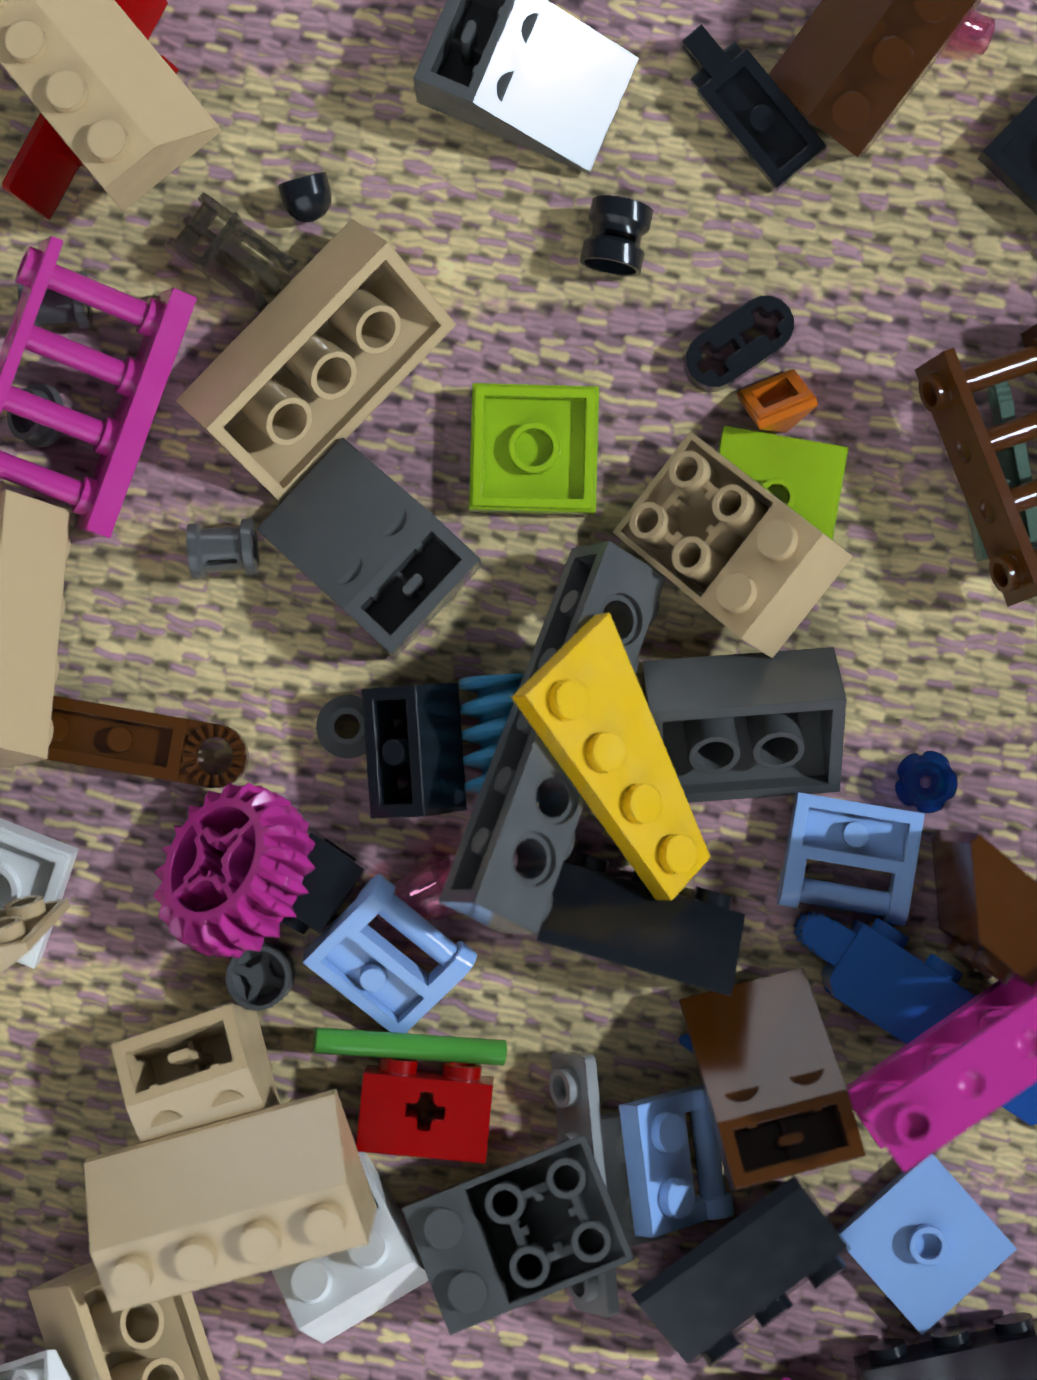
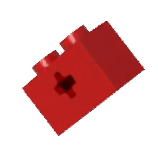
[356,1058,494,1164]

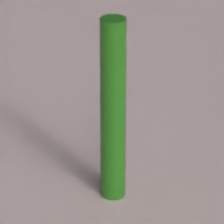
[313,1027,507,1066]

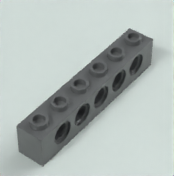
[438,541,666,935]

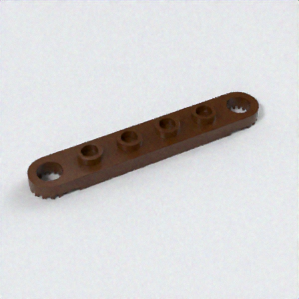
[47,696,249,788]

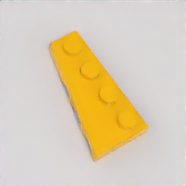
[511,612,711,901]

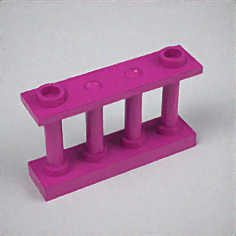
[0,236,197,538]
[846,979,1037,1173]

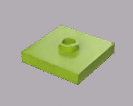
[469,383,599,515]
[718,426,849,540]

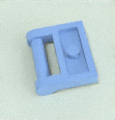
[777,792,925,926]
[302,874,477,1033]
[619,1085,735,1238]

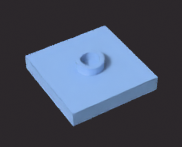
[838,1154,1017,1335]

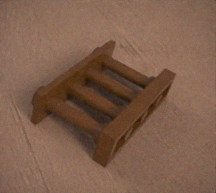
[915,324,1037,607]

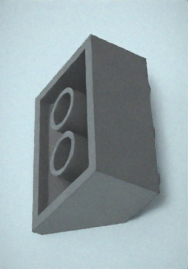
[642,647,847,803]

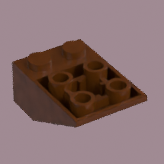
[679,967,866,1192]

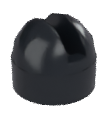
[278,172,331,222]

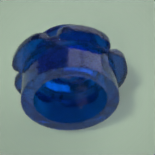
[895,751,958,813]

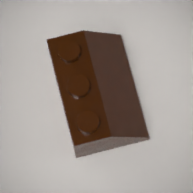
[769,0,982,157]
[931,829,1037,986]

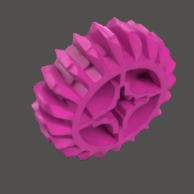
[153,783,316,959]

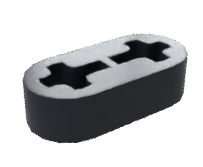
[684,296,794,392]

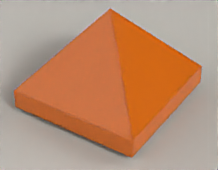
[737,369,818,433]

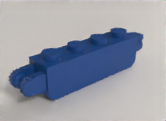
[793,910,1037,1125]

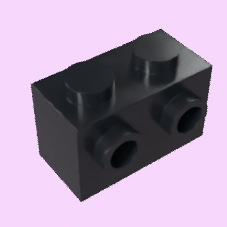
[362,683,467,818]

